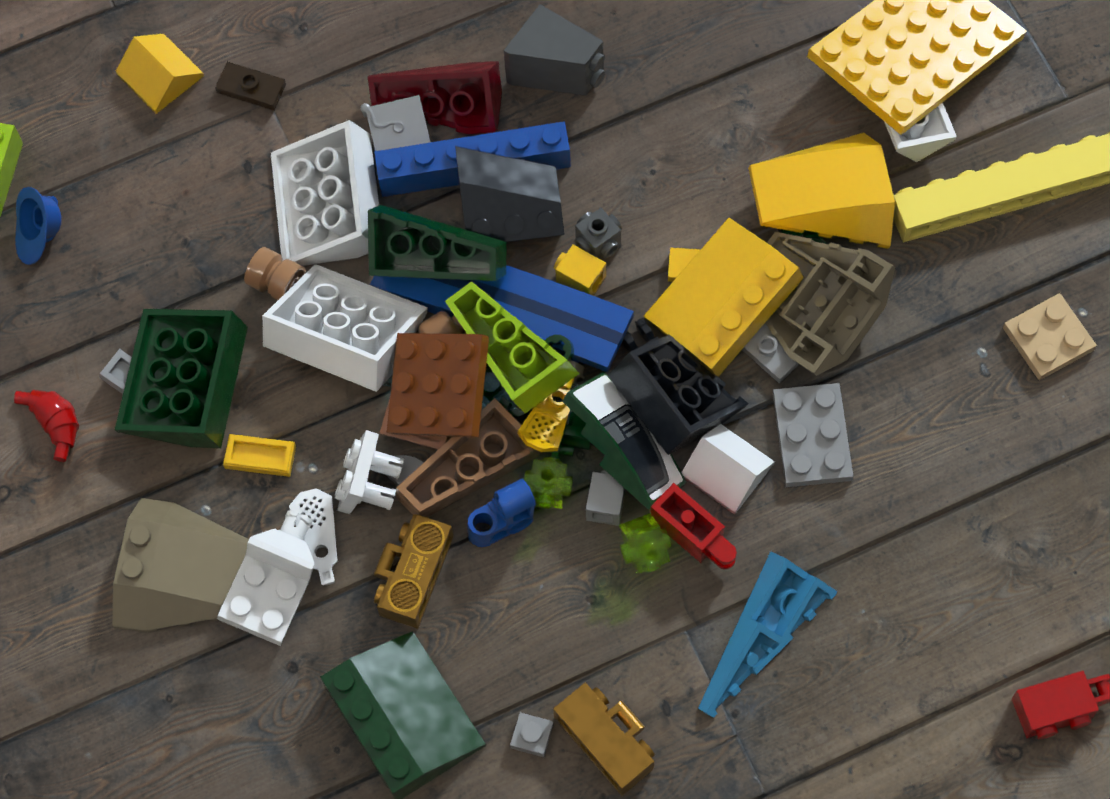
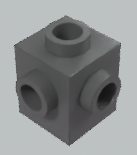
[574,207,622,260]

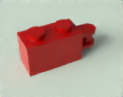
[650,483,737,570]
[1012,670,1110,740]

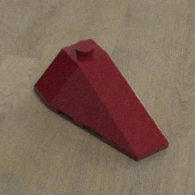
[367,61,502,134]

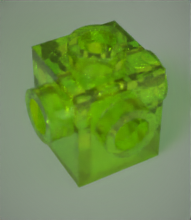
[524,457,573,509]
[619,513,672,574]

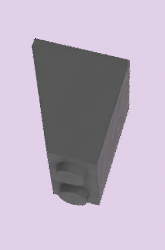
[504,4,605,96]

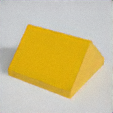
[116,34,204,114]

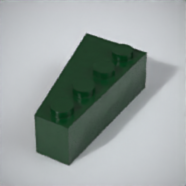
[368,205,506,281]

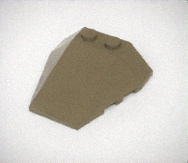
[765,232,895,376]
[112,498,249,633]

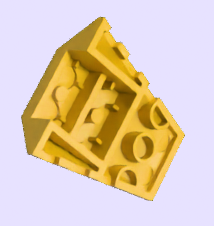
[748,133,895,249]

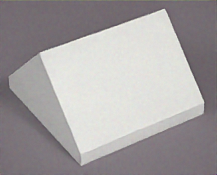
[885,102,957,162]
[681,424,775,514]

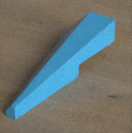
[698,551,838,718]

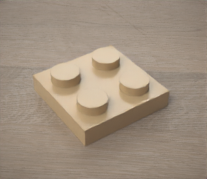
[1003,293,1097,381]

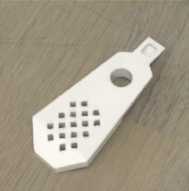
[289,489,338,585]

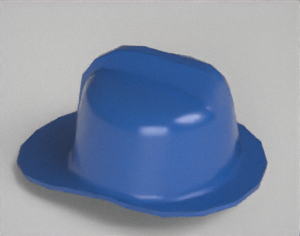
[15,187,61,265]

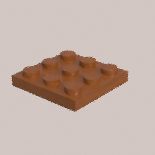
[386,333,489,438]

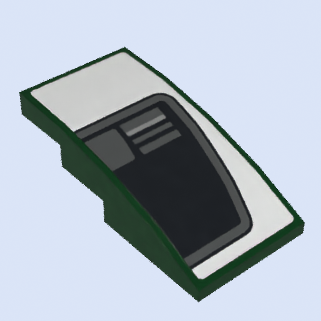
[562,372,687,510]

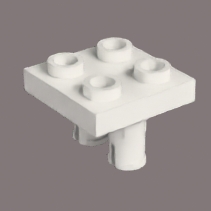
[335,430,404,514]

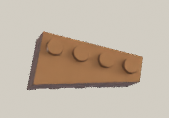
[396,399,540,517]

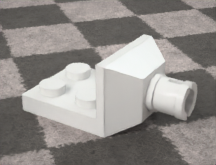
[217,510,314,646]

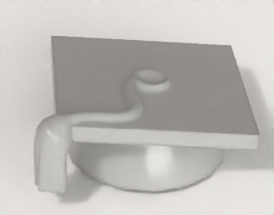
[360,95,430,151]

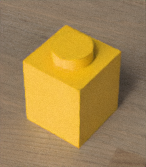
[554,244,606,295]

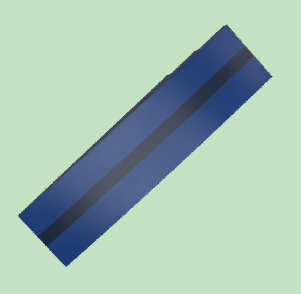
[370,265,634,373]

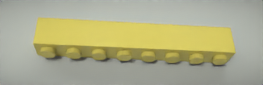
[893,132,1110,242]

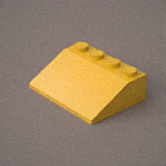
[644,218,803,377]

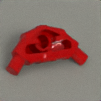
[14,390,79,462]

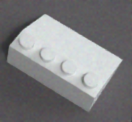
[271,120,379,266]
[262,264,428,392]

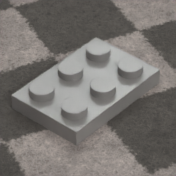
[772,383,853,488]

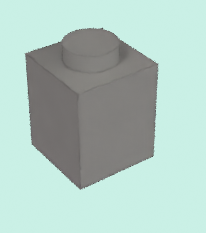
[586,470,626,526]

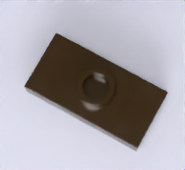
[215,61,286,111]

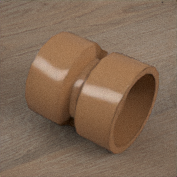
[244,247,306,301]

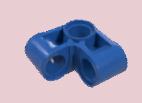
[467,478,536,547]

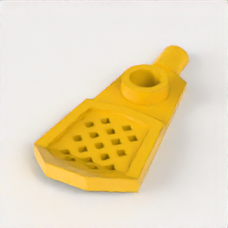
[517,378,575,452]

